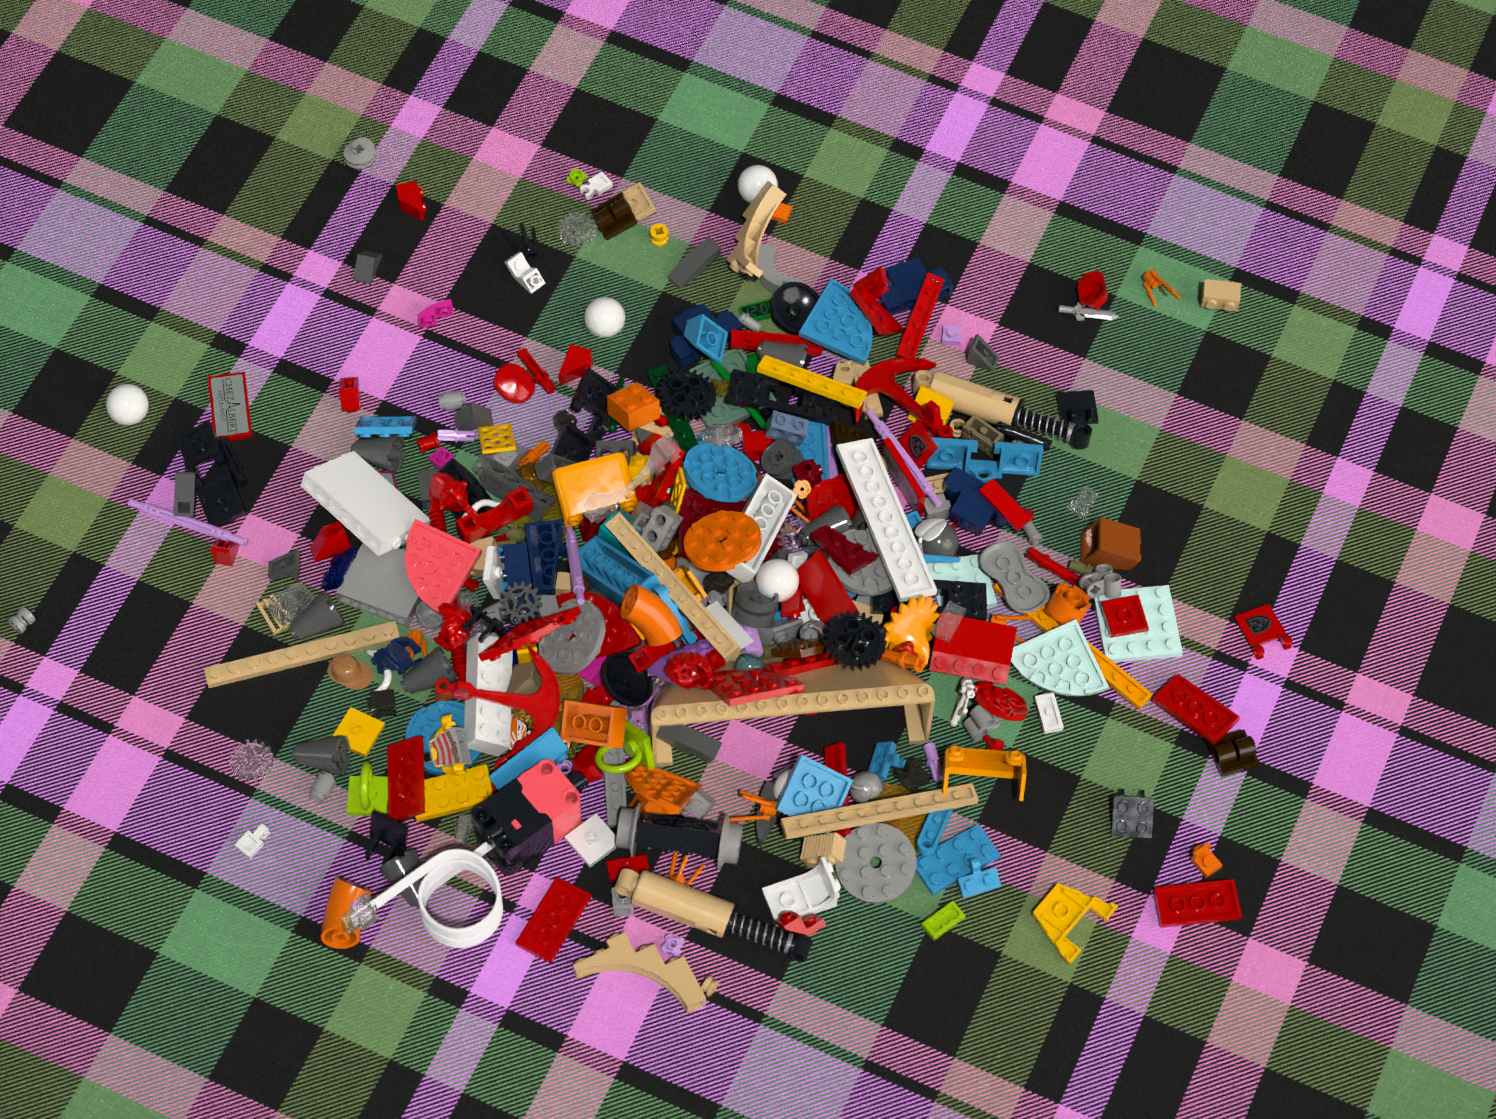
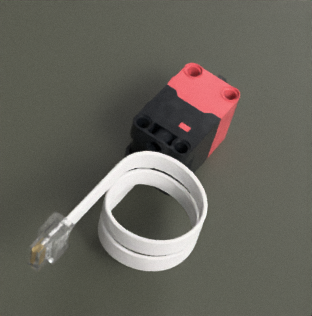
[339,759,589,948]

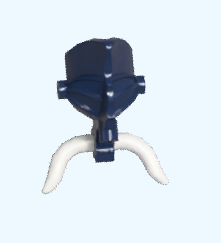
[367,637,422,699]

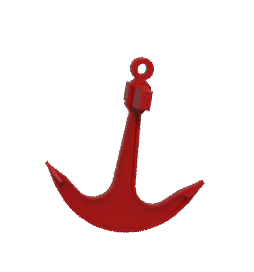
[853,358,953,439]
[435,645,561,759]

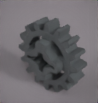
[500,581,542,624]

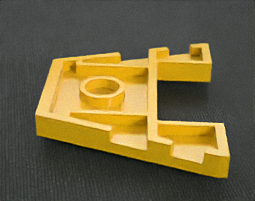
[1032,883,1118,966]

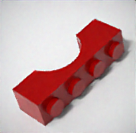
[456,486,533,544]

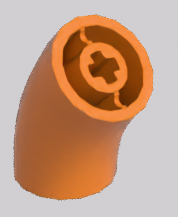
[620,583,683,646]
[321,877,372,949]

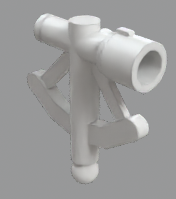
[950,677,975,727]

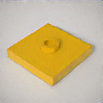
[908,385,956,425]
[332,707,385,758]

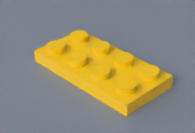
[415,764,494,822]

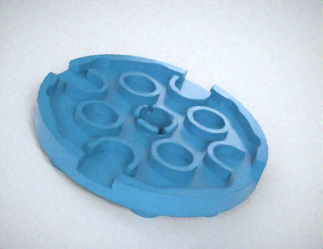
[683,443,758,503]
[405,701,482,775]

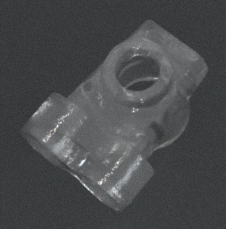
[1066,487,1098,519]

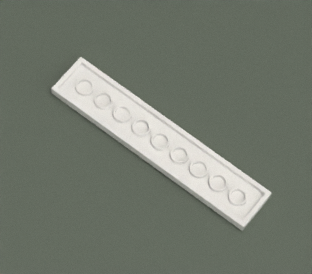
[836,438,937,602]

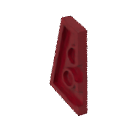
[811,525,879,575]

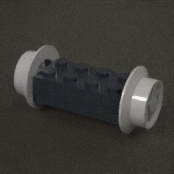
[616,801,743,870]

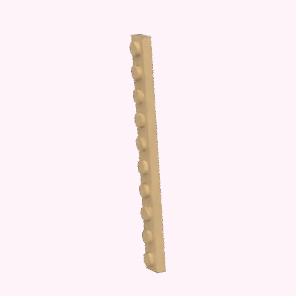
[605,512,741,661]
[204,621,400,688]
[780,783,979,839]

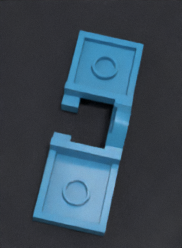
[927,437,1043,483]

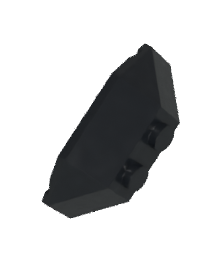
[439,458,495,520]

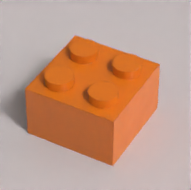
[607,382,660,432]

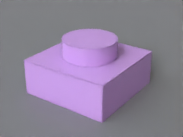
[942,325,962,346]

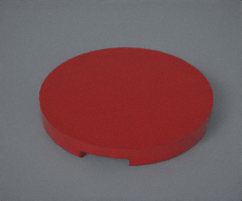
[806,479,859,522]
[974,681,1029,721]

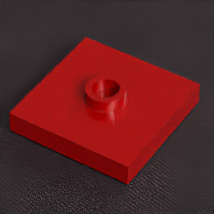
[1100,595,1149,638]

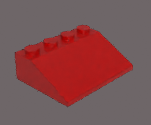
[929,612,1017,685]

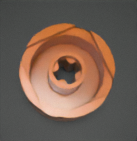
[1045,583,1091,626]

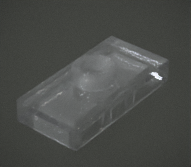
[932,601,966,642]

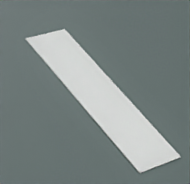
[705,601,754,650]

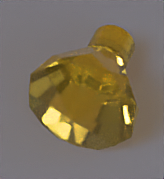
[711,379,730,397]

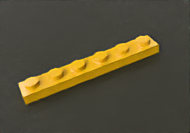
[757,355,867,409]

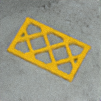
[478,423,516,454]
[669,467,686,514]

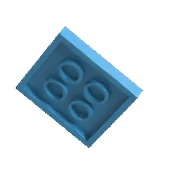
[355,416,416,437]
[775,754,853,834]

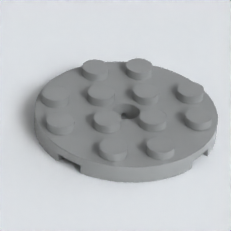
[828,528,893,596]
[539,599,606,675]
[835,823,917,904]

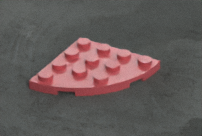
[405,519,482,616]

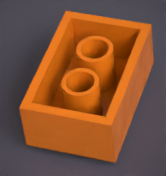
[560,700,628,748]

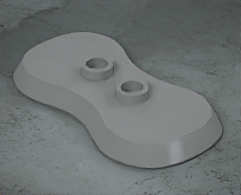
[979,541,1050,613]

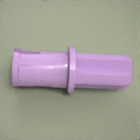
[437,428,475,443]
[923,743,943,782]

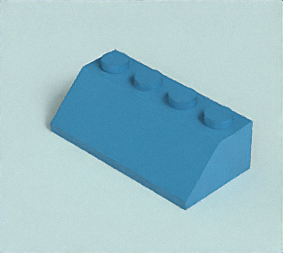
[488,727,570,791]

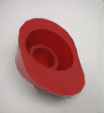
[1078,271,1108,310]

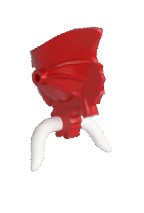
[430,473,500,518]

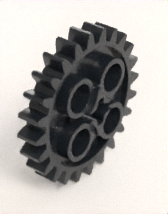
[656,368,717,421]
[822,610,887,671]

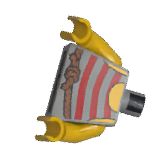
[424,714,472,776]

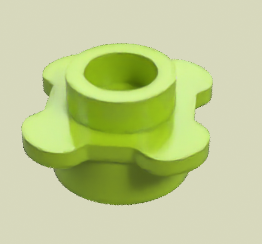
[566,169,587,187]

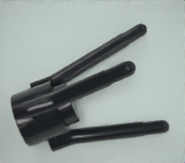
[504,223,539,261]

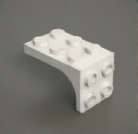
[762,856,840,927]

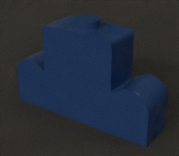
[879,258,953,315]
[671,303,743,368]
[943,466,1021,536]

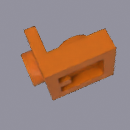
[1190,842,1222,878]

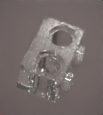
[267,581,315,625]

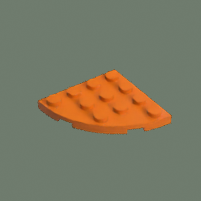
[624,757,703,814]

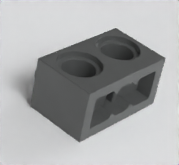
[596,440,637,466]

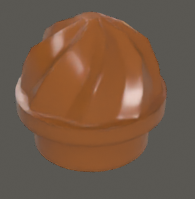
[435,685,455,702]

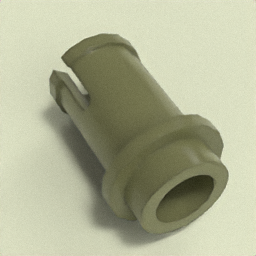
[1069,559,1094,575]
[760,643,781,660]

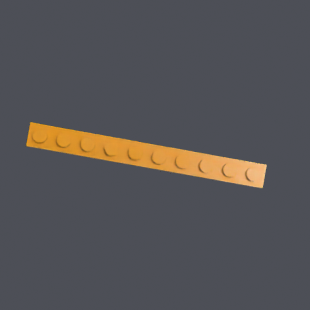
[993,582,1153,710]

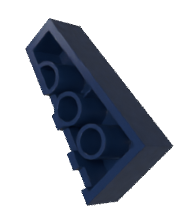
[525,519,563,596]
[500,542,536,625]

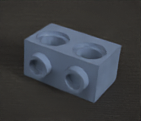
[764,410,809,446]

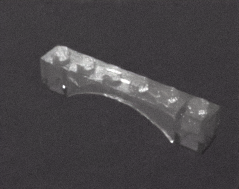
[577,433,682,524]

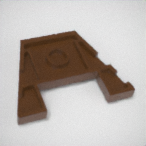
[772,636,855,658]

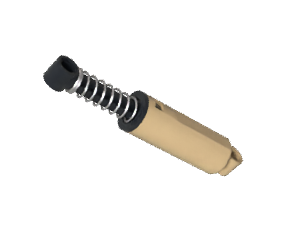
[912,370,1092,449]
[614,869,813,962]

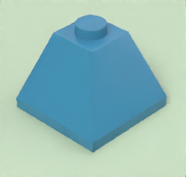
[684,314,728,364]

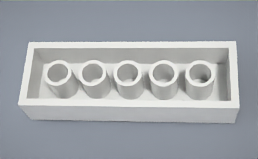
[725,474,797,583]
[464,632,513,757]

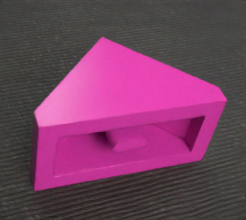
[578,656,607,687]

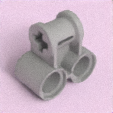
[1079,564,1122,598]
[963,705,1003,741]

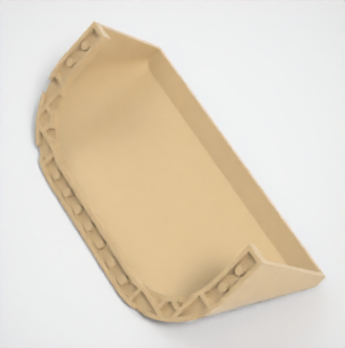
[649,656,935,767]

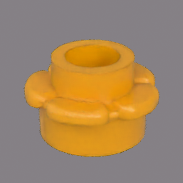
[793,480,812,499]

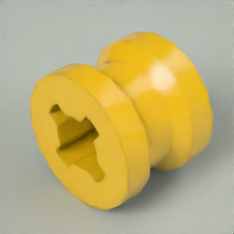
[650,224,668,247]

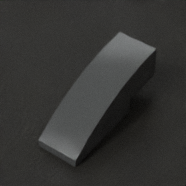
[668,237,721,290]
[656,724,722,763]
[756,781,779,848]

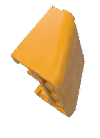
[552,452,638,527]

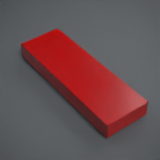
[978,478,1032,532]

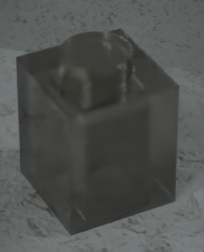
[367,689,397,718]

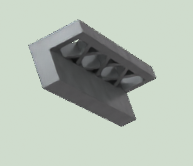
[479,461,556,522]

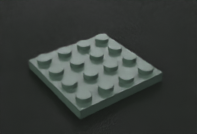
[685,349,777,435]

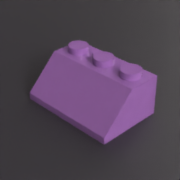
[647,639,714,685]

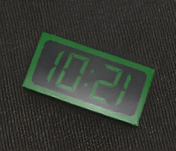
[739,299,774,321]

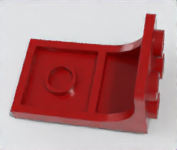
[638,433,685,508]

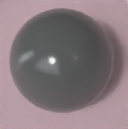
[916,523,959,556]

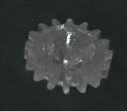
[558,210,597,247]
[702,423,743,447]
[776,516,812,552]
[229,739,274,782]

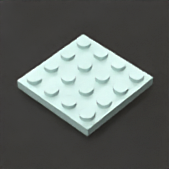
[1093,585,1183,663]

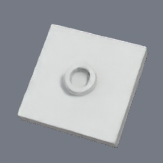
[482,546,505,599]
[564,814,616,868]

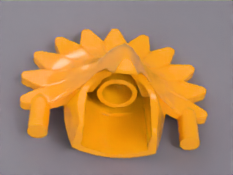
[884,595,940,665]

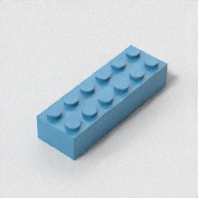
[567,536,661,606]

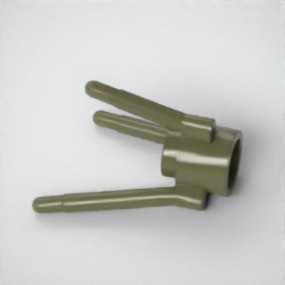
[494,523,525,546]

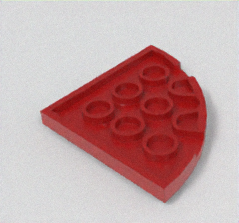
[557,592,642,659]
[478,606,582,662]
[708,668,805,707]

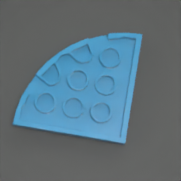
[799,278,872,365]

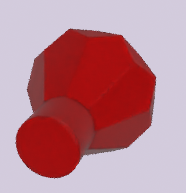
[983,734,1004,751]

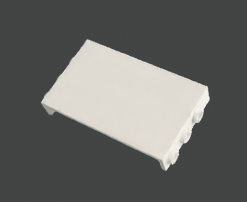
[301,451,430,556]

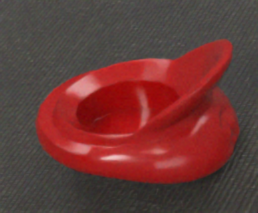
[493,363,535,404]

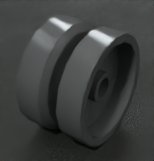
[732,582,779,628]

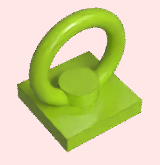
[595,720,655,774]
[346,762,388,816]

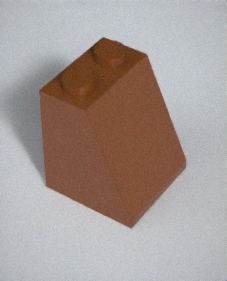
[1081,517,1141,570]

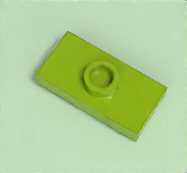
[921,900,966,941]

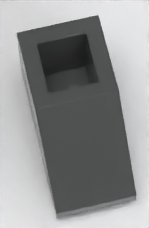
[418,469,439,510]
[173,471,195,517]

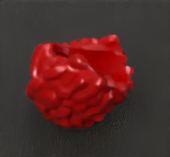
[434,602,473,651]
[665,652,714,691]

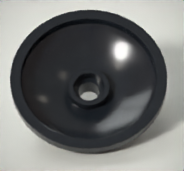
[771,282,820,335]
[601,652,653,707]

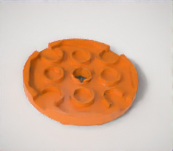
[684,510,762,572]

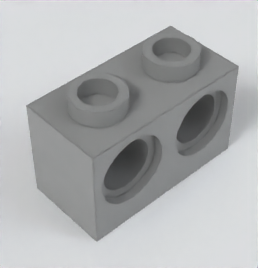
[641,505,683,552]

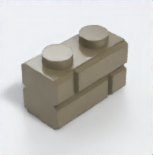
[962,414,1004,457]

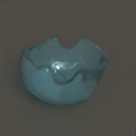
[733,653,765,670]

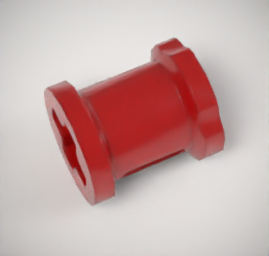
[416,432,440,454]

